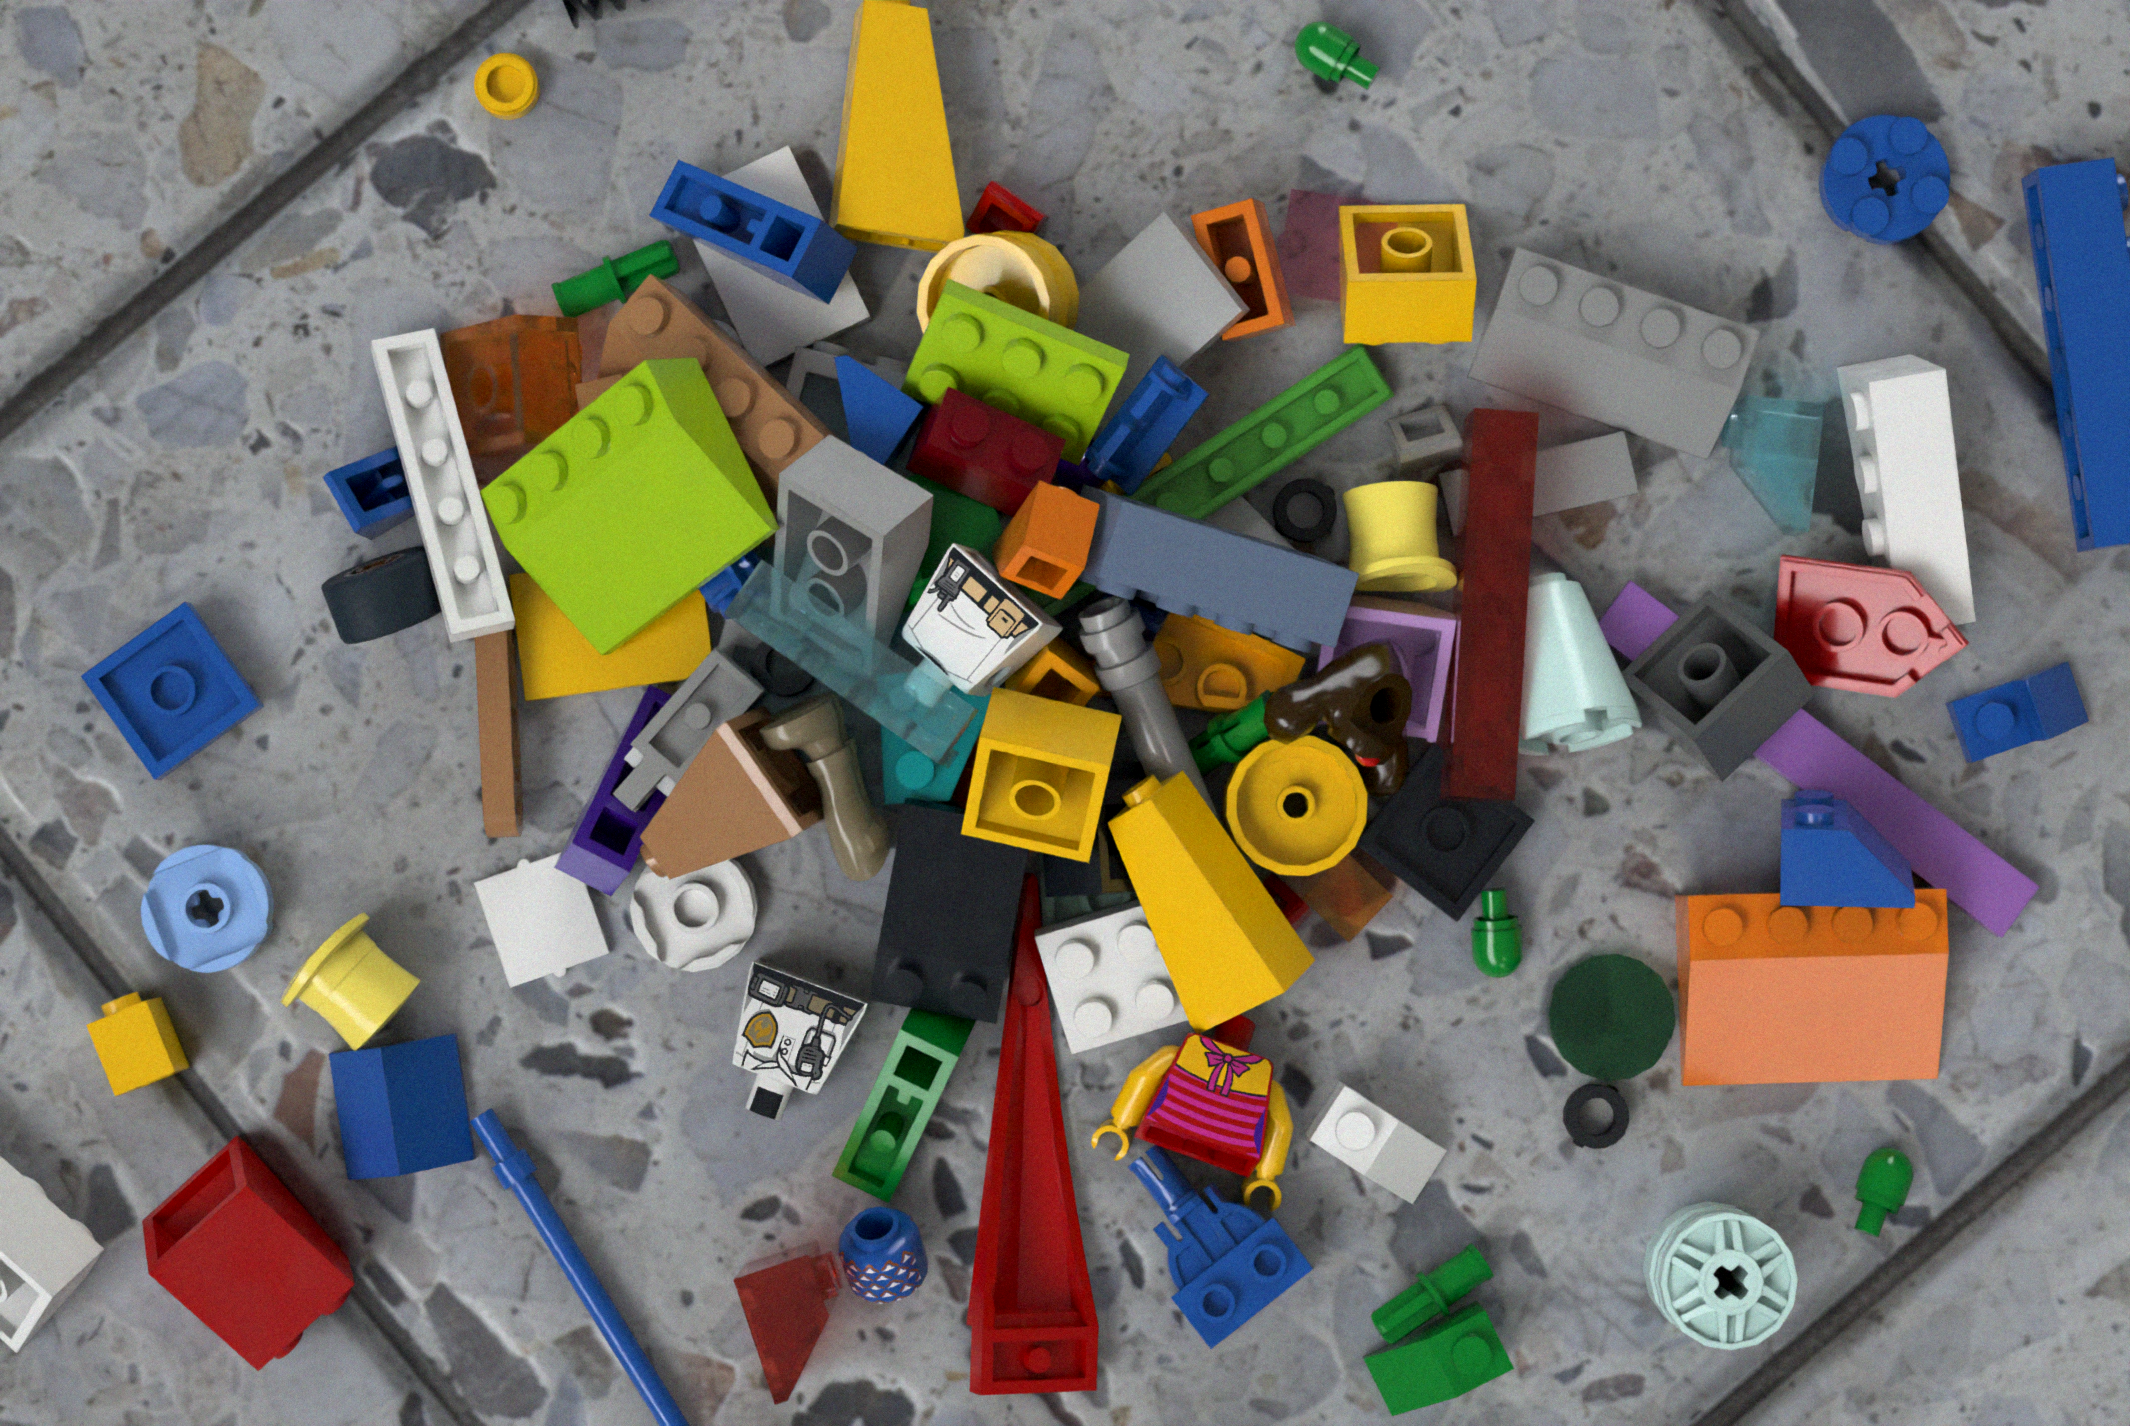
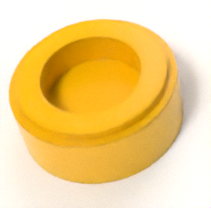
[474,53,540,120]

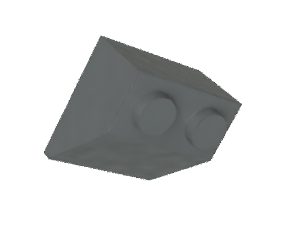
[1621,590,1816,782]

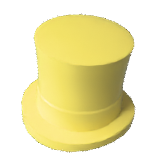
[1342,481,1457,593]
[280,912,421,1052]

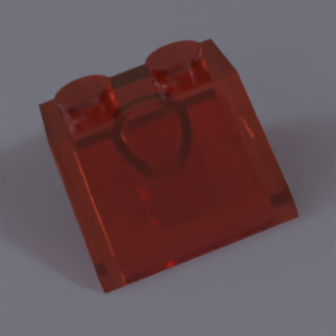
[733,1240,843,1405]

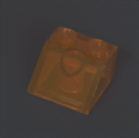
[440,314,583,459]

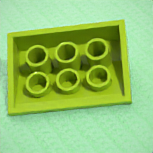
[480,358,780,655]

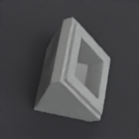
[1384,404,1462,476]

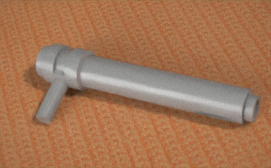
[1062,596,1223,827]

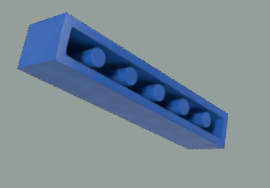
[2021,157,2130,553]

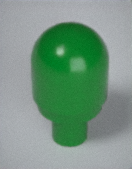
[1294,21,1380,90]
[1471,888,1523,978]
[1854,1147,1914,1238]

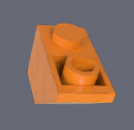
[991,480,1100,600]

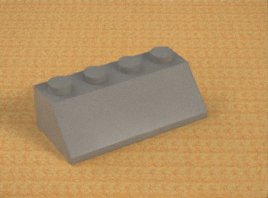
[1467,247,1761,460]

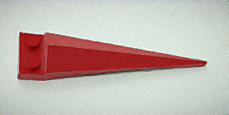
[966,873,1099,1396]

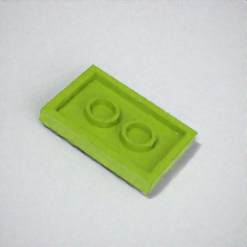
[900,279,1130,466]

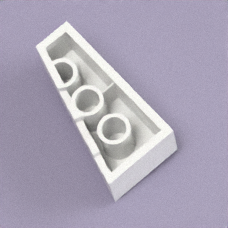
[1836,354,1976,625]

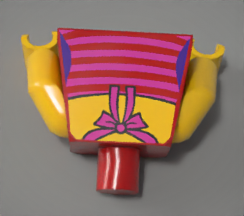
[1091,1015,1294,1212]

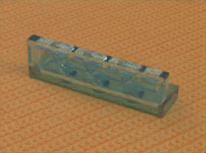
[724,559,979,769]

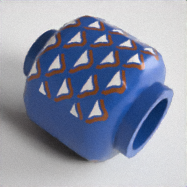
[839,1207,928,1304]

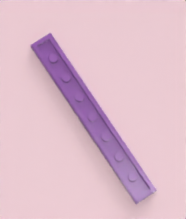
[1598,580,2040,938]

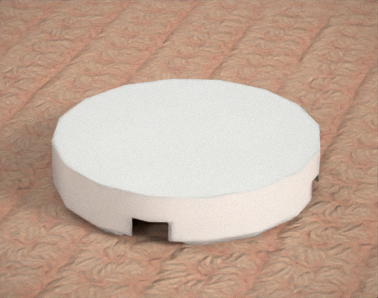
[630,858,759,972]

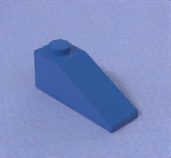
[649,159,858,305]

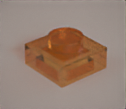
[1301,854,1393,943]

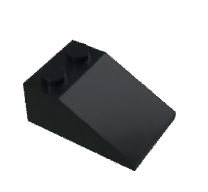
[869,797,1029,1024]

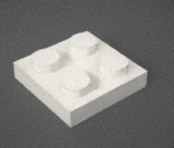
[1034,899,1188,1054]

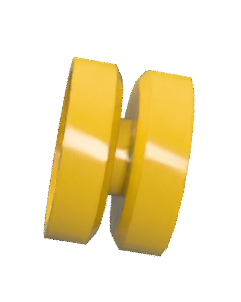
[917,230,1079,334]
[1222,735,1367,876]

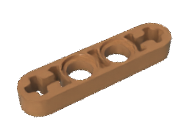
[475,588,523,838]

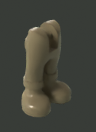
[759,691,890,881]

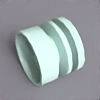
[1643,1201,1798,1351]

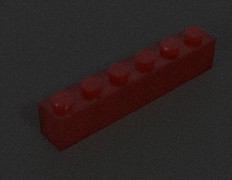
[1440,408,1539,804]

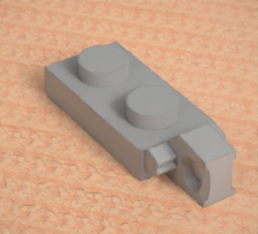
[613,646,767,812]

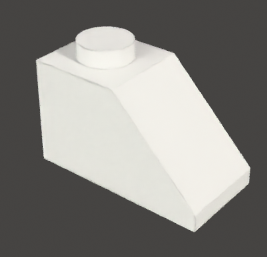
[1305,1080,1447,1204]

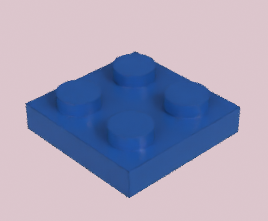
[81,602,264,780]

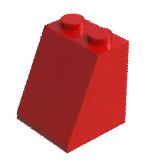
[142,1135,355,1371]

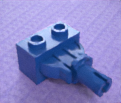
[1127,1145,1314,1349]

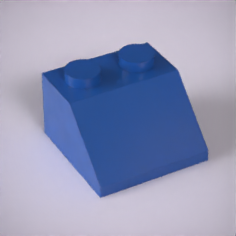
[1780,790,1915,908]

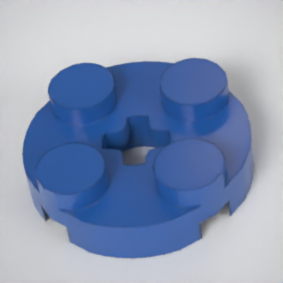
[1818,115,1950,245]

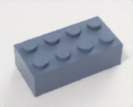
[1077,484,1359,653]

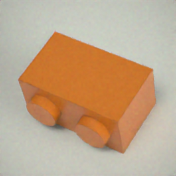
[1190,198,1296,342]

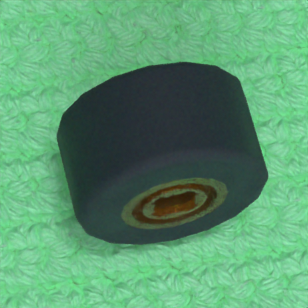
[321,546,442,644]

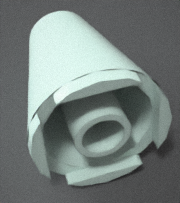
[1512,573,1642,756]

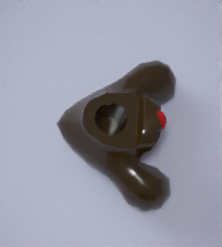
[1263,641,1412,797]

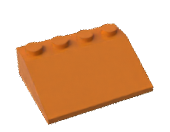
[1675,887,1949,1086]

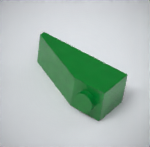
[831,1008,976,1203]

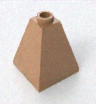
[640,705,825,880]

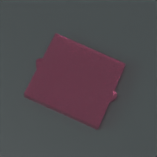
[1277,189,1398,303]

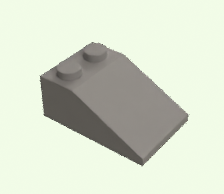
[771,434,934,678]

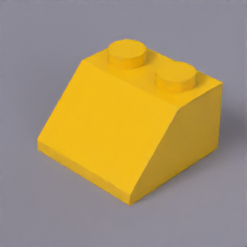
[1338,204,1477,345]
[961,686,1122,863]

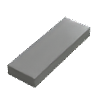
[1437,431,1639,537]

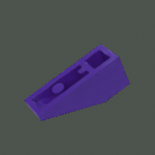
[554,684,672,896]

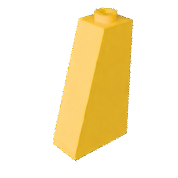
[829,0,965,254]
[1108,770,1315,1034]

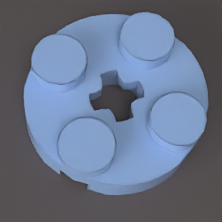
[141,844,274,973]

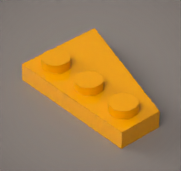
[1093,612,1306,714]

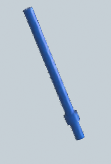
[470,1108,690,1426]

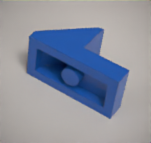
[1945,661,2089,763]

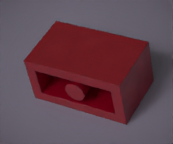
[905,386,1066,517]

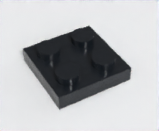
[1356,742,1535,922]

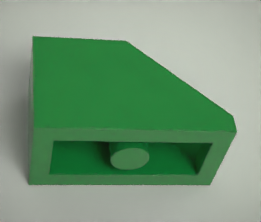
[1363,1300,1514,1416]

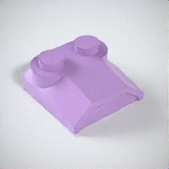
[1316,594,1457,743]

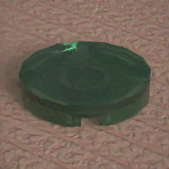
[1546,953,1676,1081]

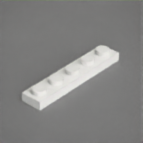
[371,328,515,643]

